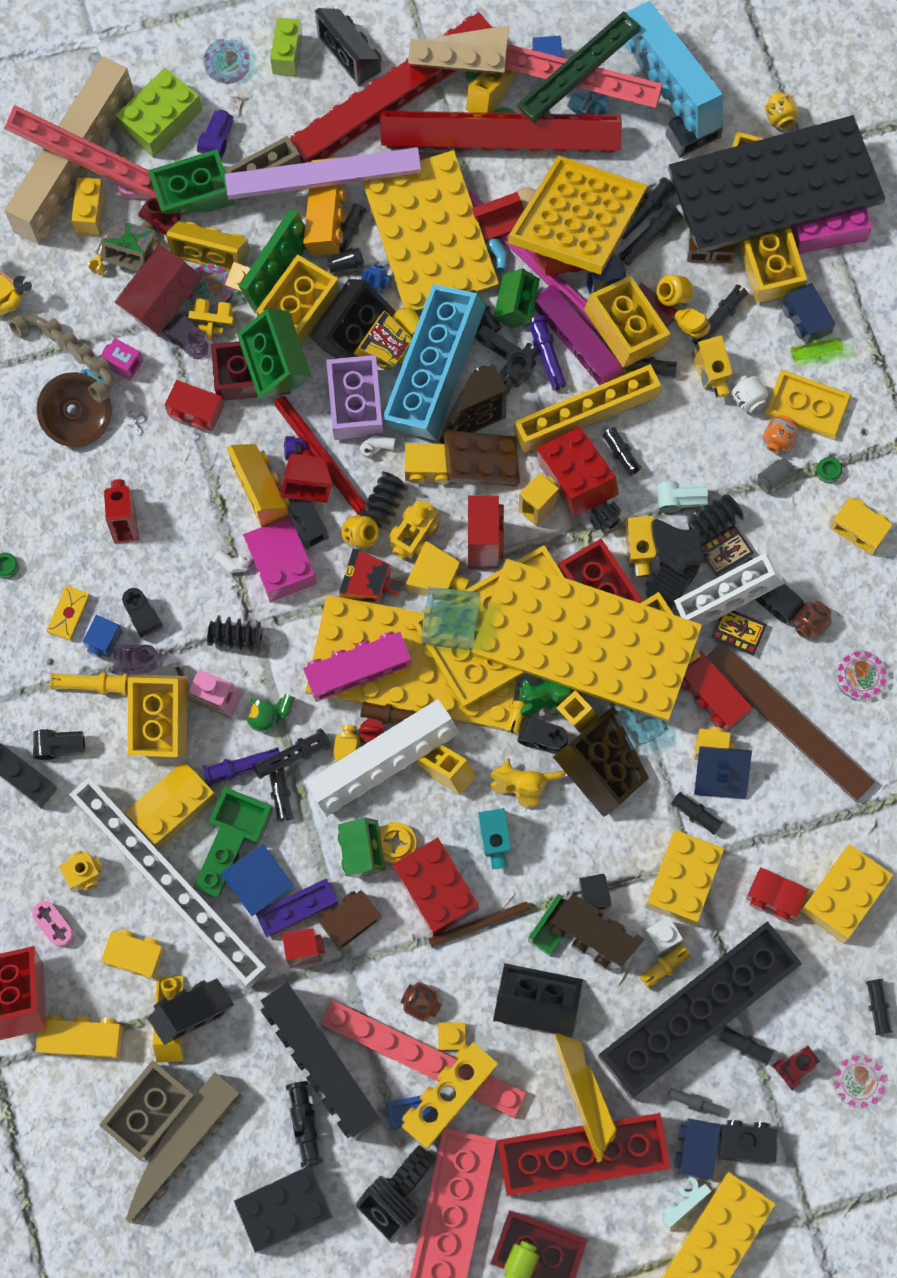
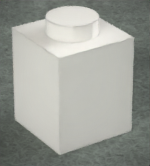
[644,916,683,957]

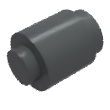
[758,458,795,494]

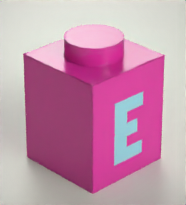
[102,338,143,381]

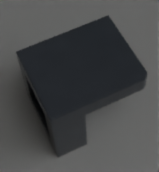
[578,874,612,910]

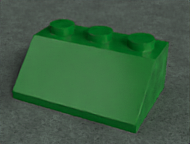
[237,308,312,399]

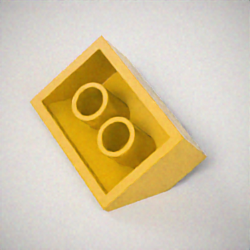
[166,221,250,272]
[226,444,291,527]
[124,761,217,851]

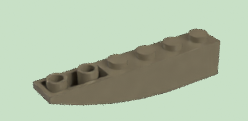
[126,1072,242,1224]

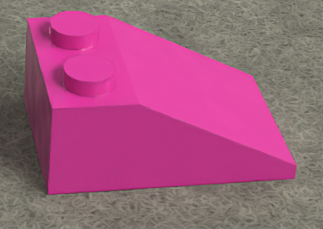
[243,516,317,602]

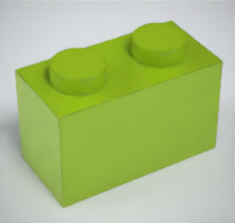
[270,17,303,76]

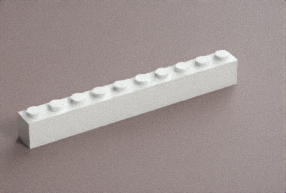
[69,777,268,989]

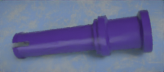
[526,316,567,391]
[202,747,282,788]

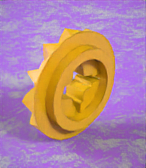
[379,822,416,864]

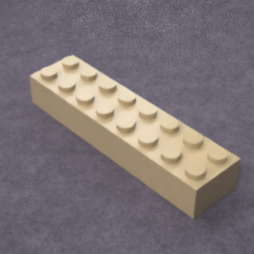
[4,56,135,245]

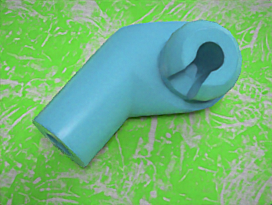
[485,238,508,273]

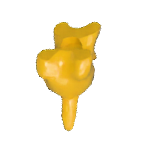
[490,758,566,808]

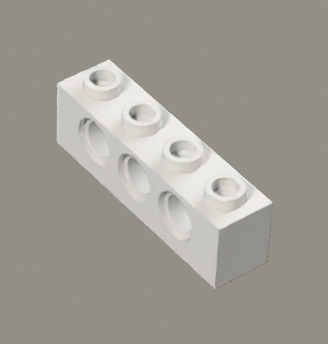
[674,553,784,626]

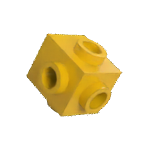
[59,851,103,893]

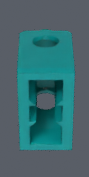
[477,808,511,870]

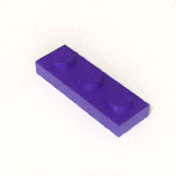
[255,878,338,938]

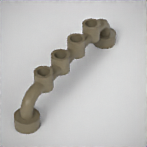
[8,315,114,403]

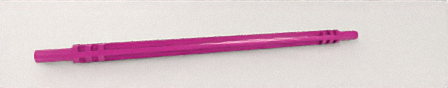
[466,186,603,338]

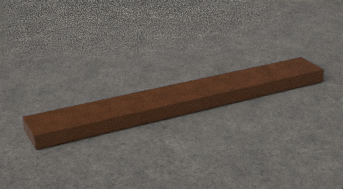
[707,642,875,802]

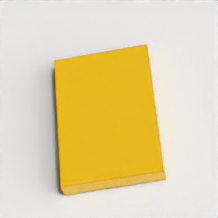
[764,369,852,440]

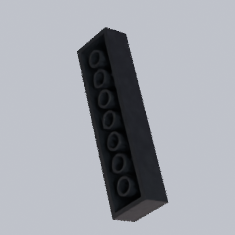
[598,921,802,1100]

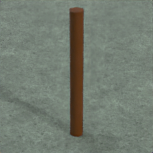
[428,901,531,948]

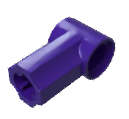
[197,109,234,159]

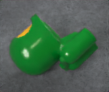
[247,694,295,733]

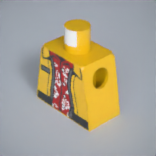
[354,311,412,371]
[624,516,656,577]

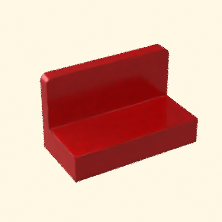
[472,192,524,242]

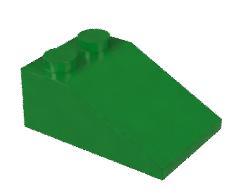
[148,149,234,214]

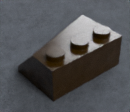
[438,364,507,444]
[553,706,649,817]
[546,893,644,970]

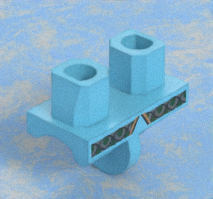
[567,88,609,115]

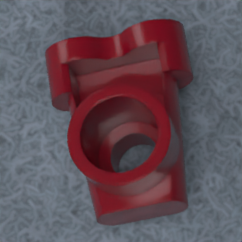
[138,198,181,235]
[772,1045,820,1091]

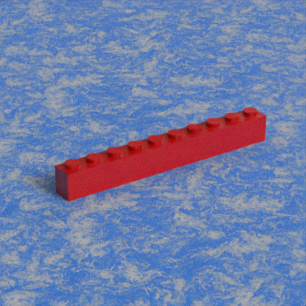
[290,12,493,163]
[381,111,622,153]

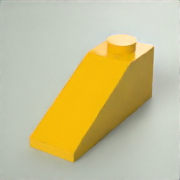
[466,69,519,113]
[414,745,476,796]

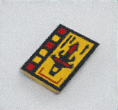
[711,610,767,656]

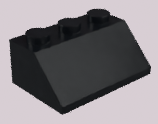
[315,8,382,86]
[309,279,396,359]
[493,963,583,1037]

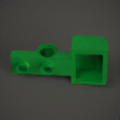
[193,787,273,899]

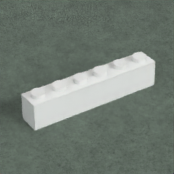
[306,699,459,816]

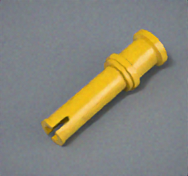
[50,672,130,696]

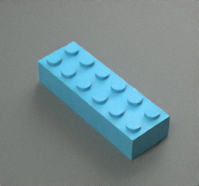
[625,1,723,139]
[382,284,486,440]

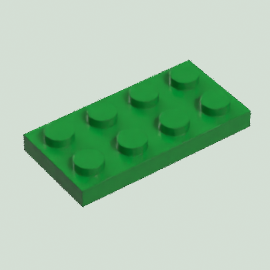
[239,209,307,313]

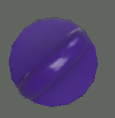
[284,436,307,461]

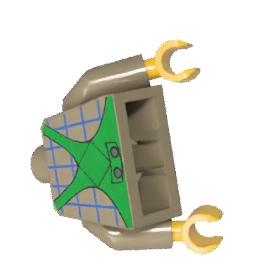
[88,222,160,276]

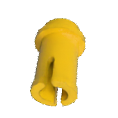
[504,700,525,735]

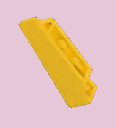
[554,1033,616,1162]

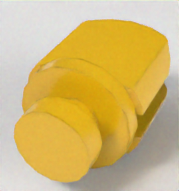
[675,308,710,338]
[333,725,360,761]

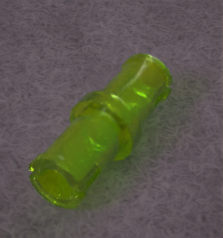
[790,337,843,362]

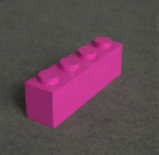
[303,631,412,702]

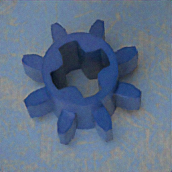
[361,264,393,293]

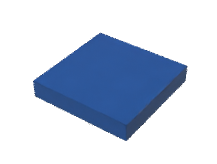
[221,844,294,916]

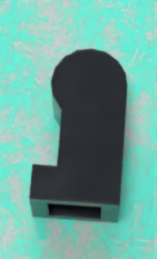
[290,499,329,549]

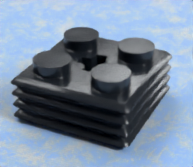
[356,1176,419,1243]

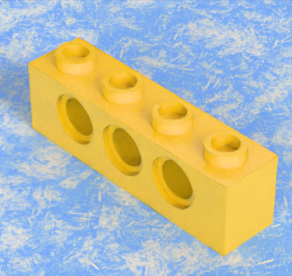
[401,1042,498,1150]

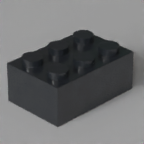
[234,1165,333,1253]

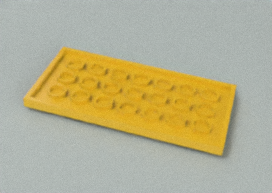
[471,558,702,722]
[306,595,518,731]

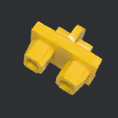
[188,299,236,341]

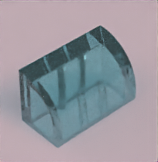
[609,703,669,748]

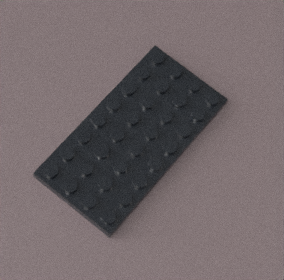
[668,115,886,254]

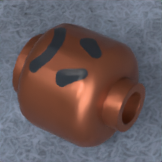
[794,601,832,639]
[400,982,442,1022]

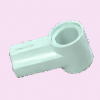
[657,481,708,513]

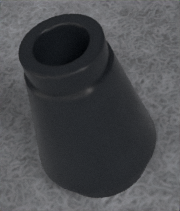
[327,247,364,273]

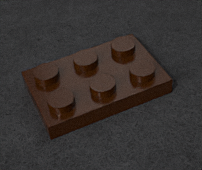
[444,431,520,486]

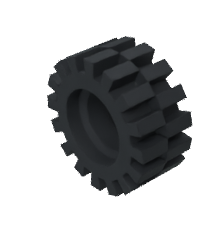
[391,1144,436,1198]

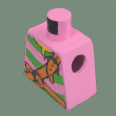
[188,670,242,718]

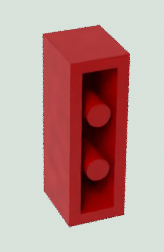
[680,650,753,732]

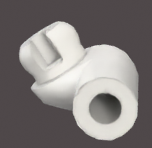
[360,435,396,457]
[214,549,252,573]

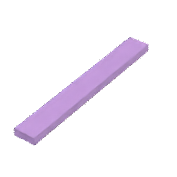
[225,147,421,200]

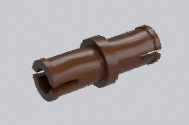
[360,701,414,724]

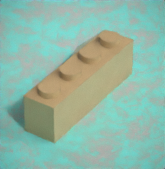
[408,25,509,75]

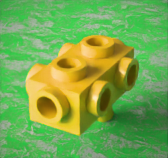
[389,500,440,560]

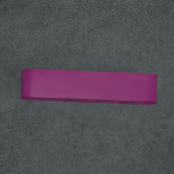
[534,285,625,385]

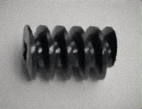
[360,472,409,528]
[687,494,744,544]
[207,615,263,653]

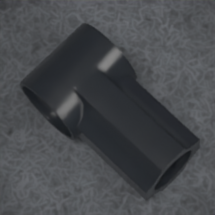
[33,729,85,760]

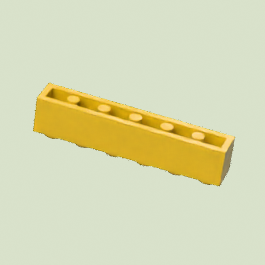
[514,364,661,453]

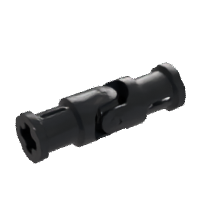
[285,1081,324,1168]

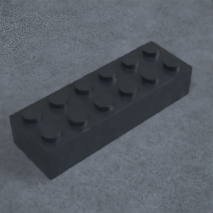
[260,982,382,1141]

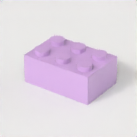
[326,355,384,440]

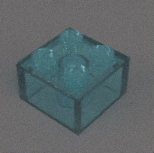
[421,586,481,651]

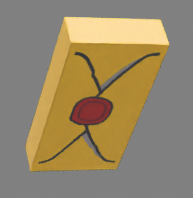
[46,585,90,641]

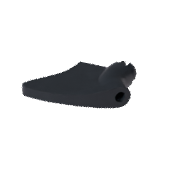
[651,519,710,575]

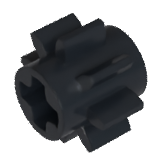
[590,501,621,531]

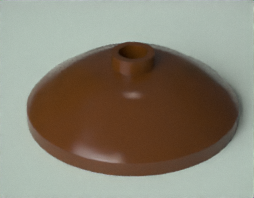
[36,372,112,447]

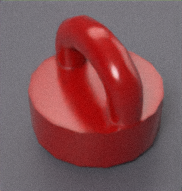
[359,719,385,744]

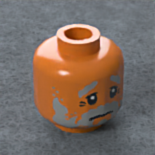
[762,415,800,454]

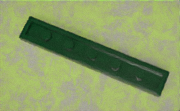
[517,11,641,123]

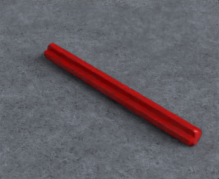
[274,396,366,515]

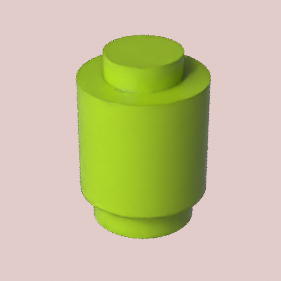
[503,1241,540,1278]

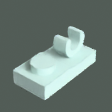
[662,1177,711,1231]

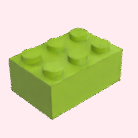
[115,68,203,158]

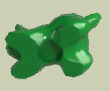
[519,679,574,716]

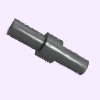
[668,1088,722,1117]

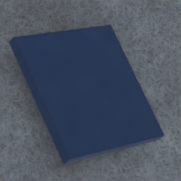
[694,746,752,799]

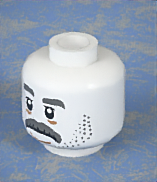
[731,375,769,413]

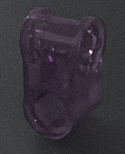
[162,313,209,359]
[111,644,162,675]

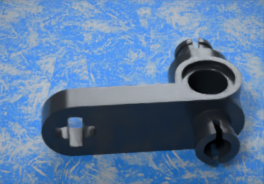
[474,323,540,394]

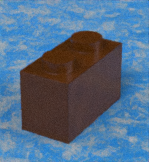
[319,889,382,951]

